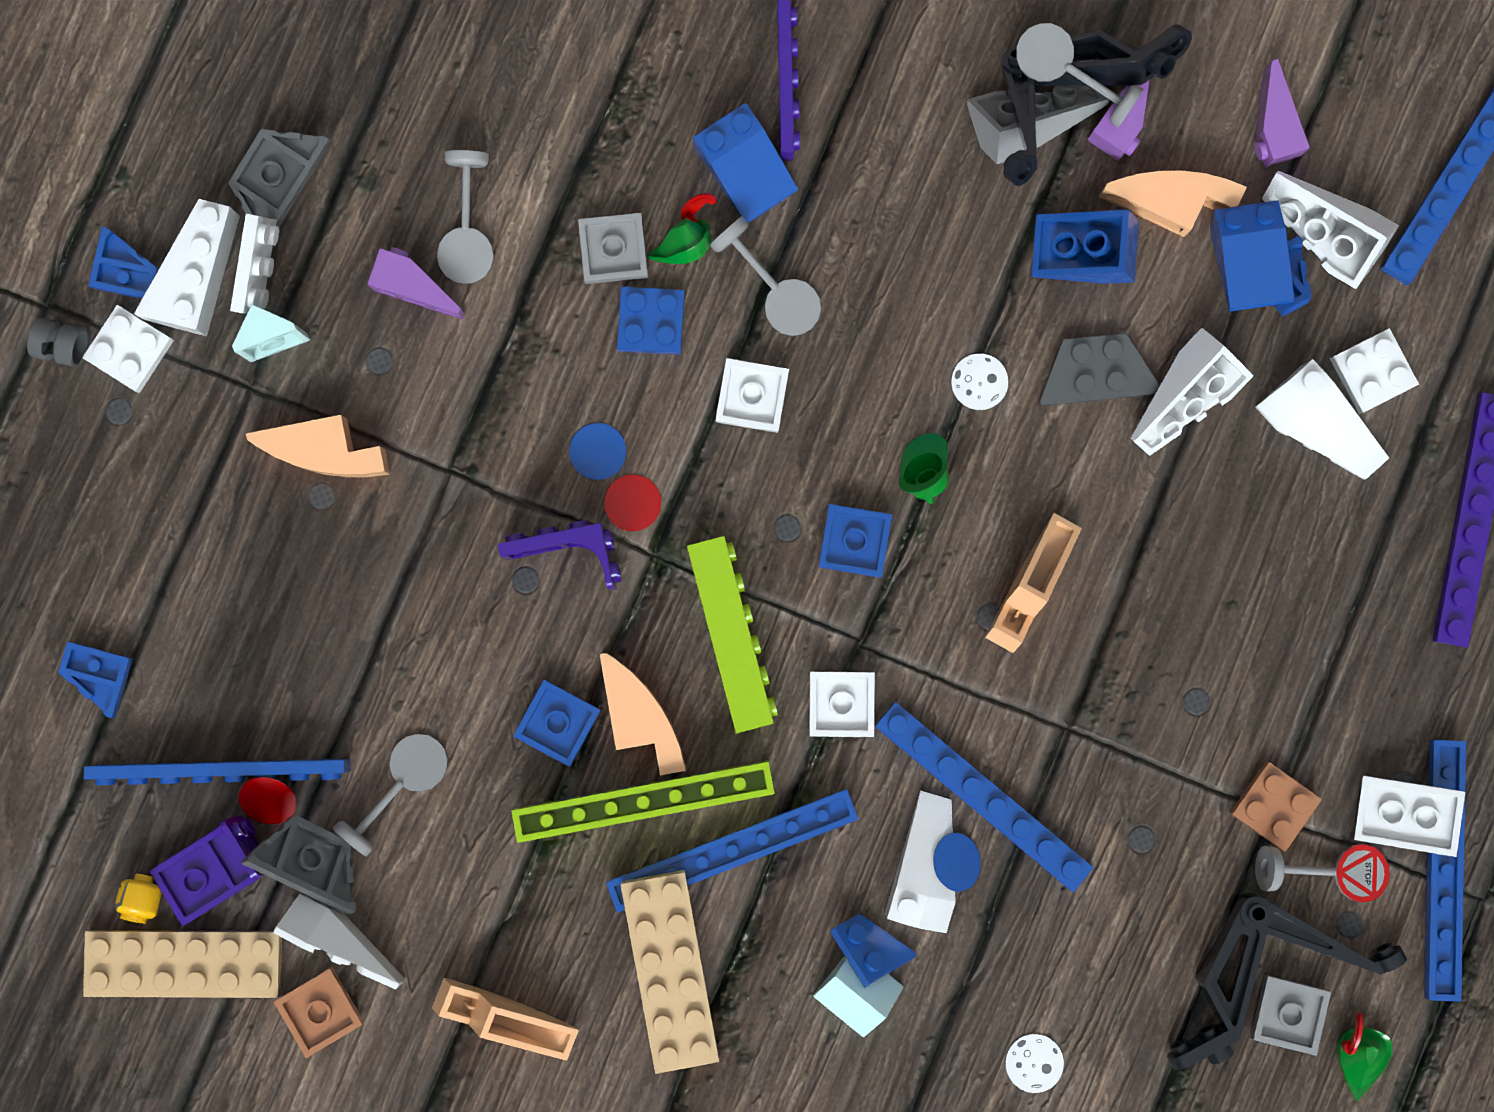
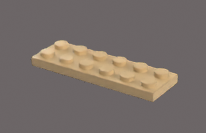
[621,870,719,1074]
[83,930,282,998]

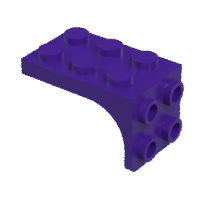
[498,520,622,591]
[149,815,265,926]

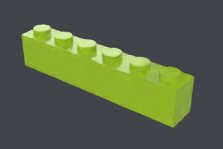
[687,536,778,733]

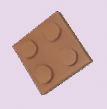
[1230,761,1322,852]
[274,966,365,1058]

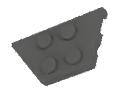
[228,129,332,227]
[1038,333,1160,407]
[241,815,356,915]

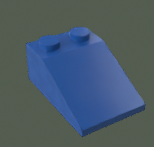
[693,103,798,223]
[1210,200,1294,312]
[1032,210,1139,284]

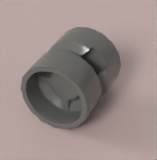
[27,317,89,368]

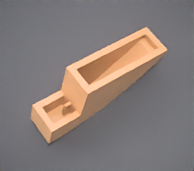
[1099,171,1247,237]
[246,415,390,477]
[985,513,1082,653]
[600,653,686,775]
[432,977,579,1061]

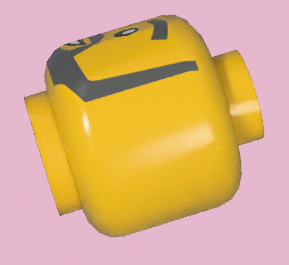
[114,874,162,924]

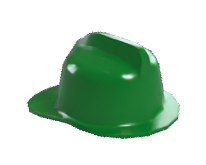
[899,433,949,504]

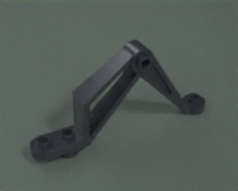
[1001,24,1192,186]
[1167,893,1407,1070]

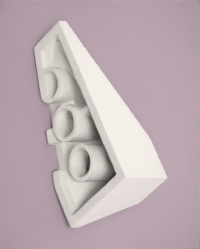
[1262,171,1399,289]
[1131,328,1253,456]
[1256,359,1389,480]
[884,790,955,933]
[273,892,405,989]

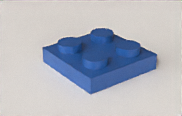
[617,287,685,355]
[818,504,892,578]
[513,680,601,767]

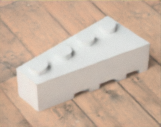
[134,199,240,336]

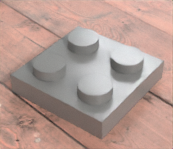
[578,213,648,284]
[1250,974,1331,1056]

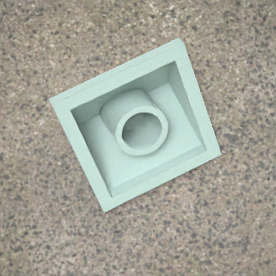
[232,305,310,362]
[813,956,904,1037]

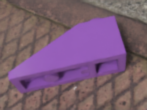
[1254,59,1310,168]
[1087,80,1149,161]
[368,247,465,320]

